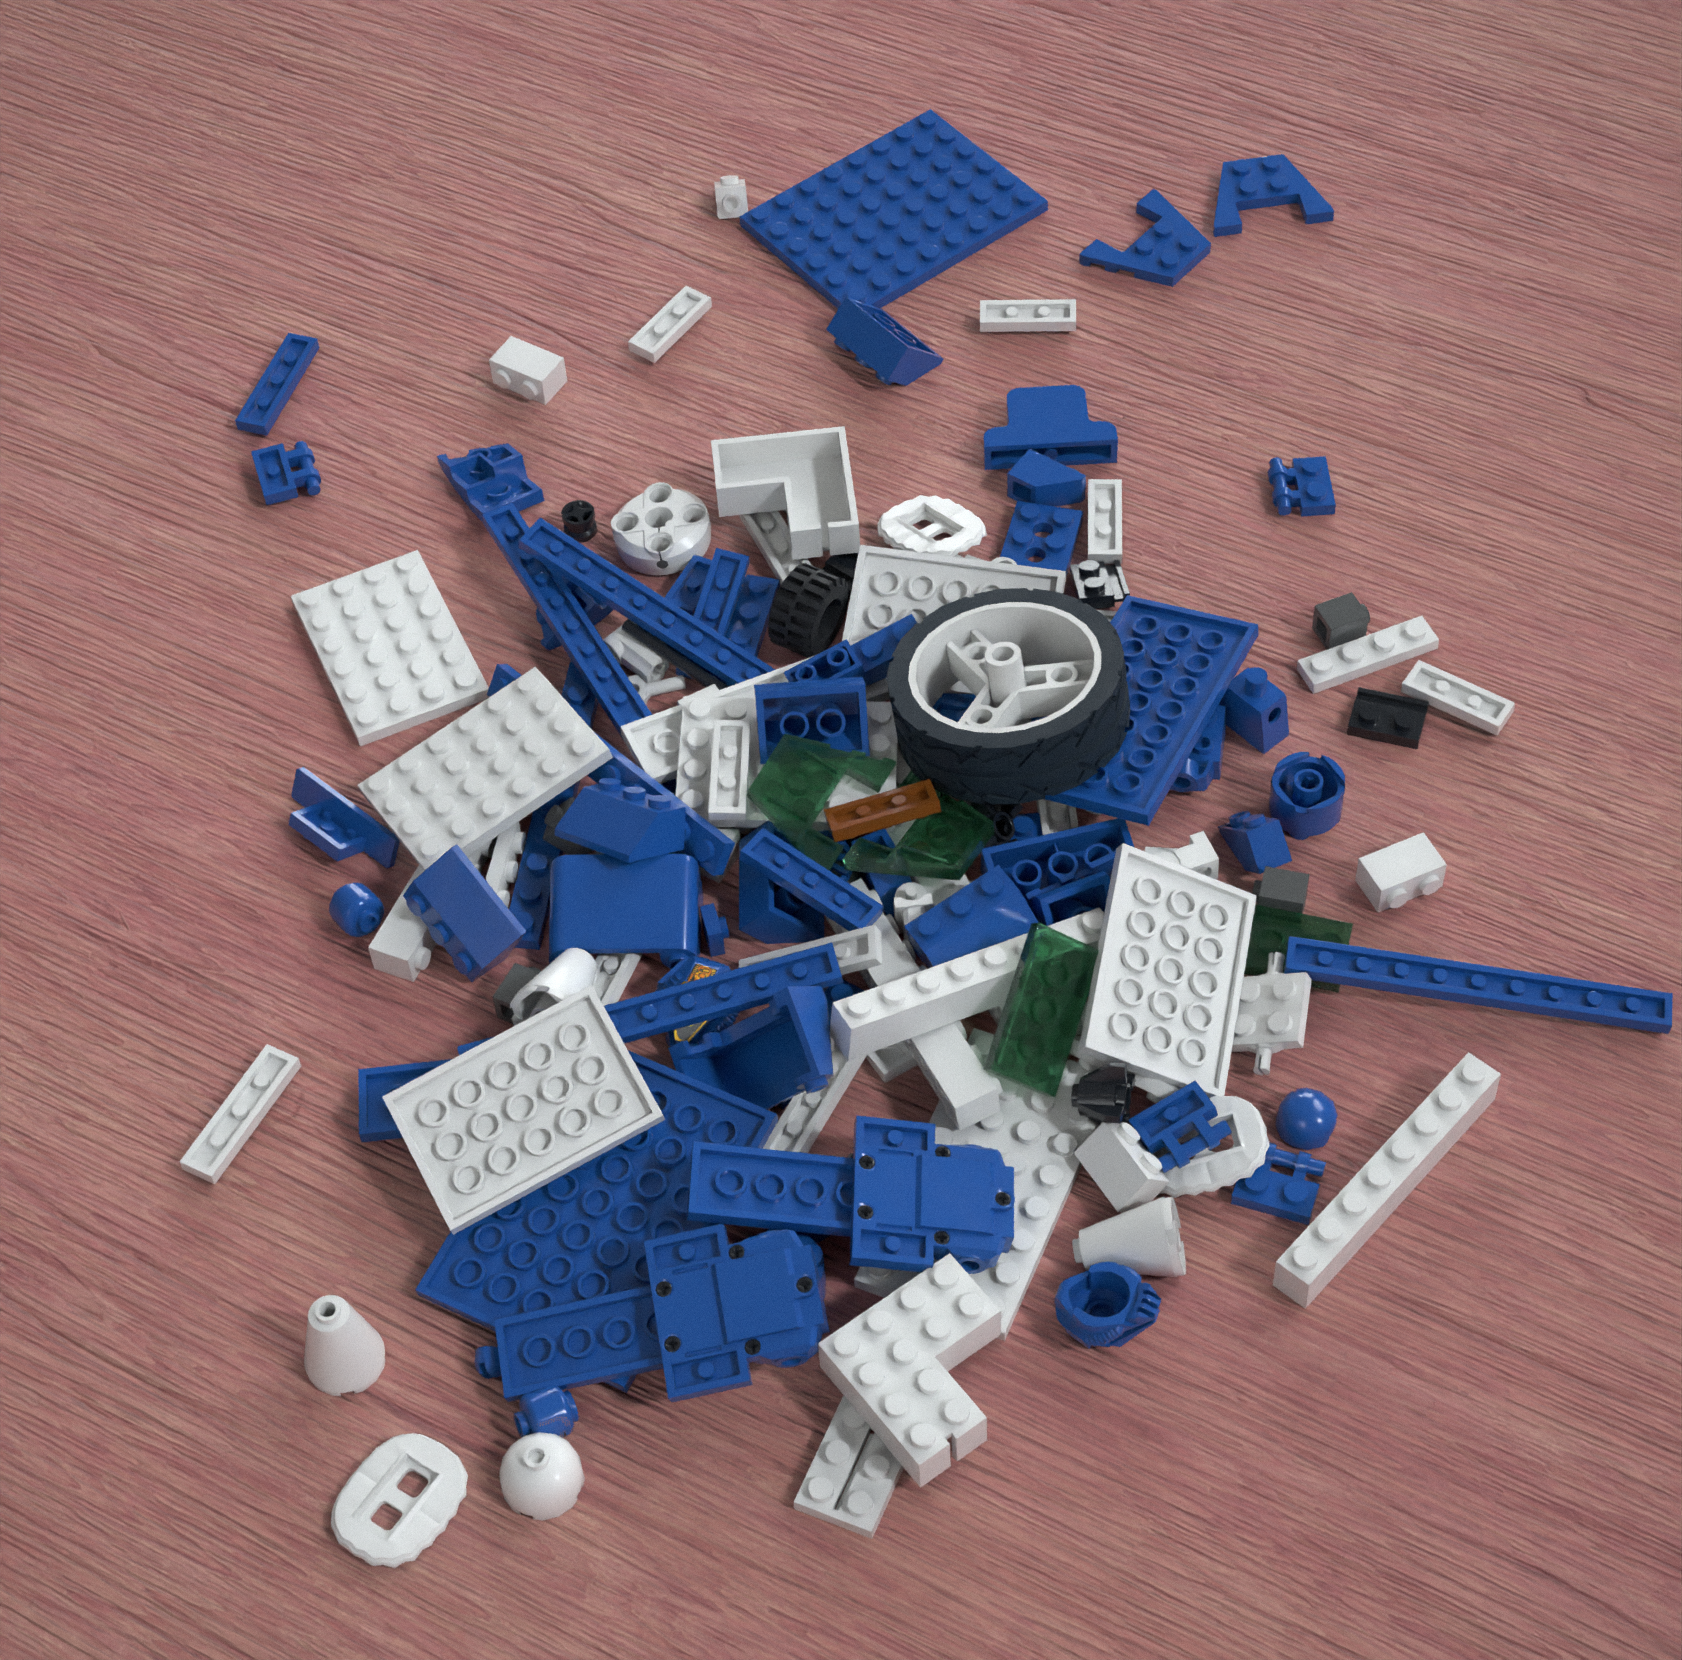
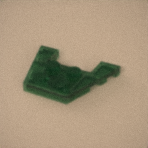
[747,734,897,871]
[843,771,994,881]

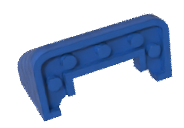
[549,854,704,970]
[668,986,833,1110]

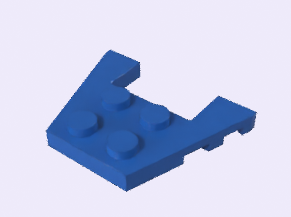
[1213,154,1334,237]
[1079,189,1211,287]

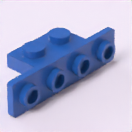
[288,767,400,869]

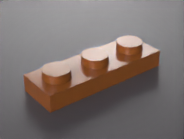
[824,779,941,843]

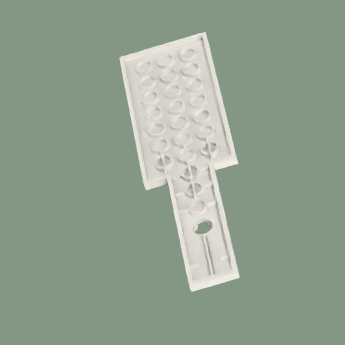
[794,1028,1099,1539]

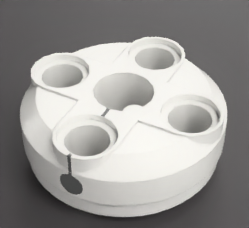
[611,482,711,575]

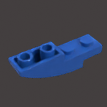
[784,614,917,687]

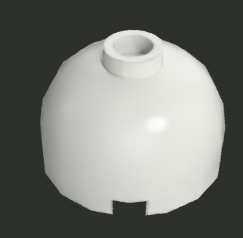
[499,1432,585,1520]

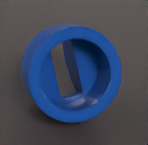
[475,1346,501,1379]

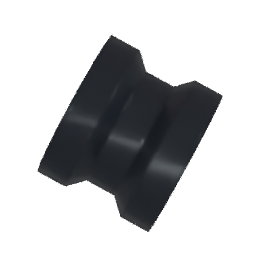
[561,500,597,543]

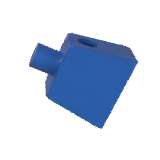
[1219,667,1289,754]

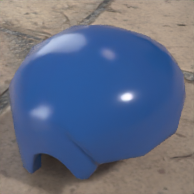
[1275,1088,1338,1150]

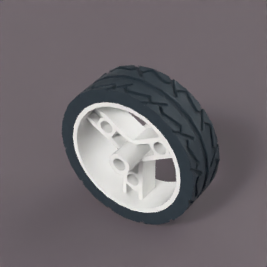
[886,588,1130,805]

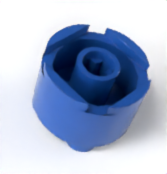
[1269,752,1345,840]

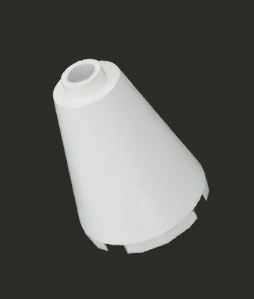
[510,948,597,1026]
[1072,1197,1186,1277]
[304,1295,385,1396]

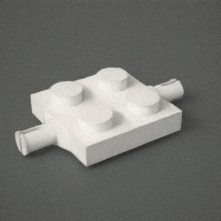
[1231,952,1312,1075]

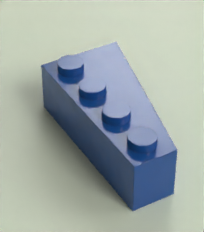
[980,818,1135,909]

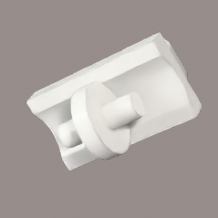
[894,882,933,943]

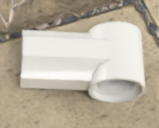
[603,625,669,683]

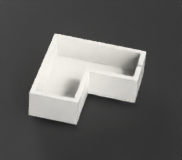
[711,426,860,560]
[818,1253,1001,1488]

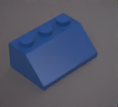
[826,297,944,386]
[754,677,870,764]
[555,778,686,863]
[739,820,824,944]
[403,844,527,982]
[904,865,1042,968]

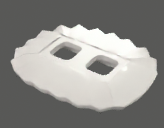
[877,495,987,557]
[1139,1096,1270,1198]
[331,1433,468,1568]

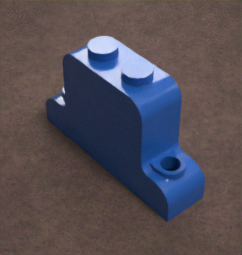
[984,385,1118,470]

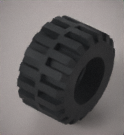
[768,563,849,658]

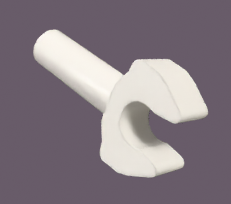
[628,675,686,704]

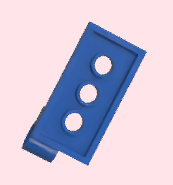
[1000,500,1083,577]

